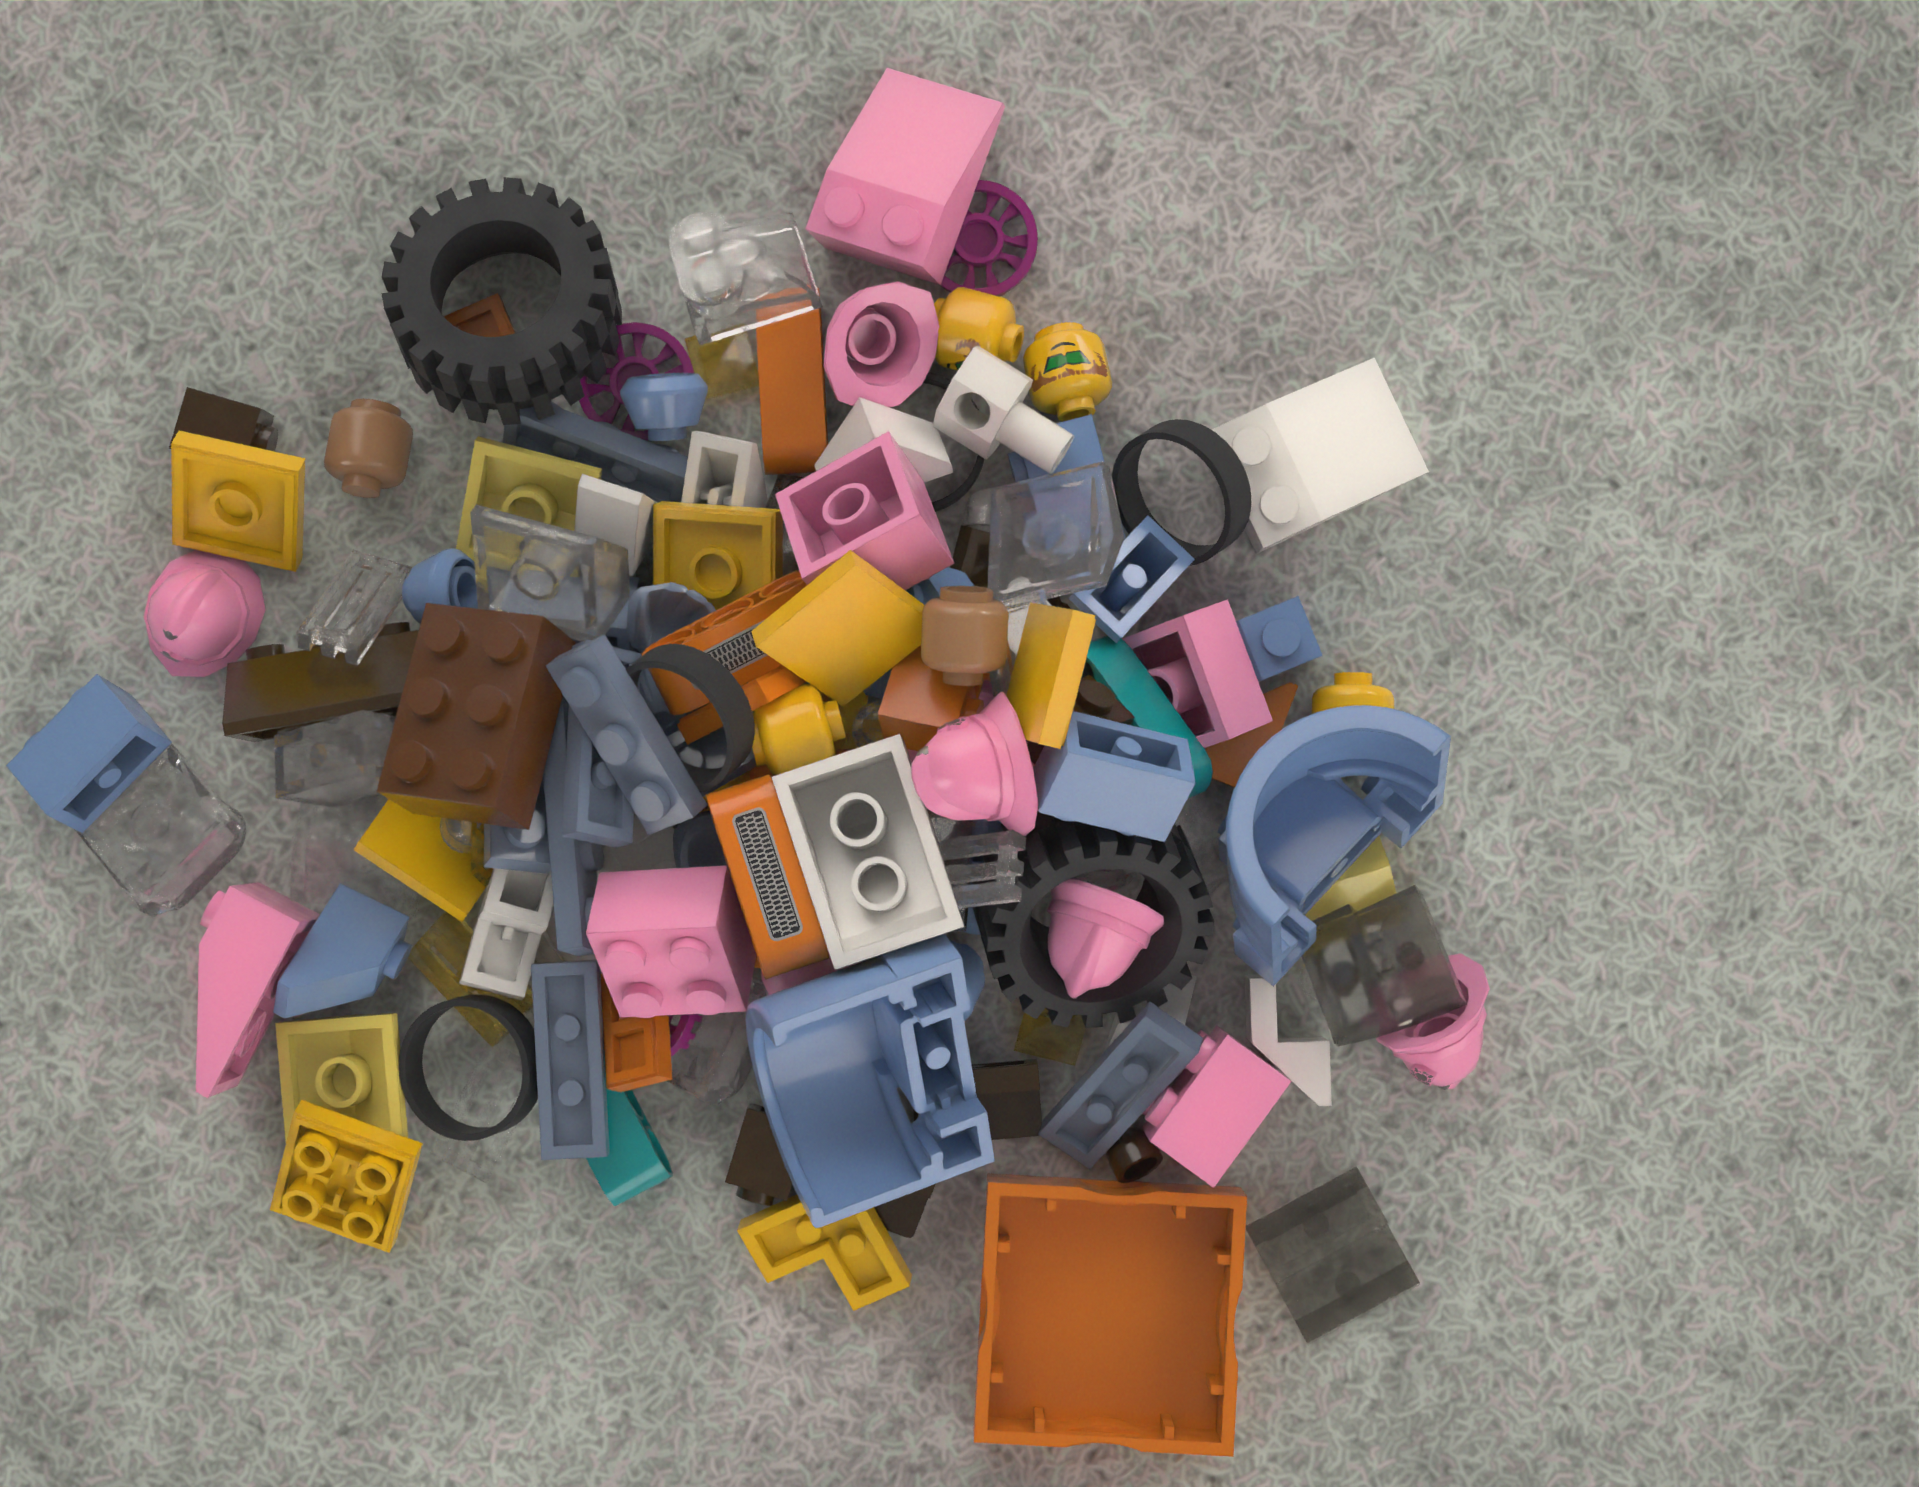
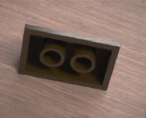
[222,622,419,742]

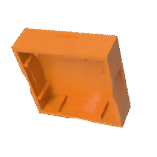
[973,1173,1247,1457]

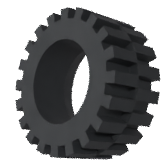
[381,177,622,425]
[970,810,1214,1028]

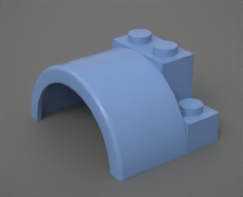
[1218,705,1451,987]
[746,934,995,1228]

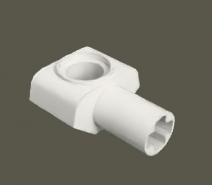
[933,346,1074,474]

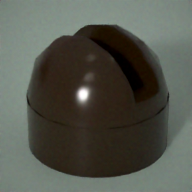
[1106,1127,1163,1183]

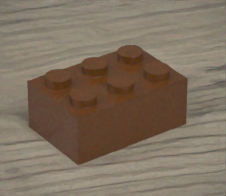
[376,603,576,830]

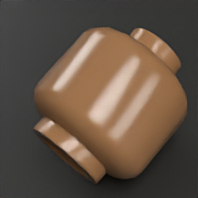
[324,398,413,498]
[921,586,1009,686]

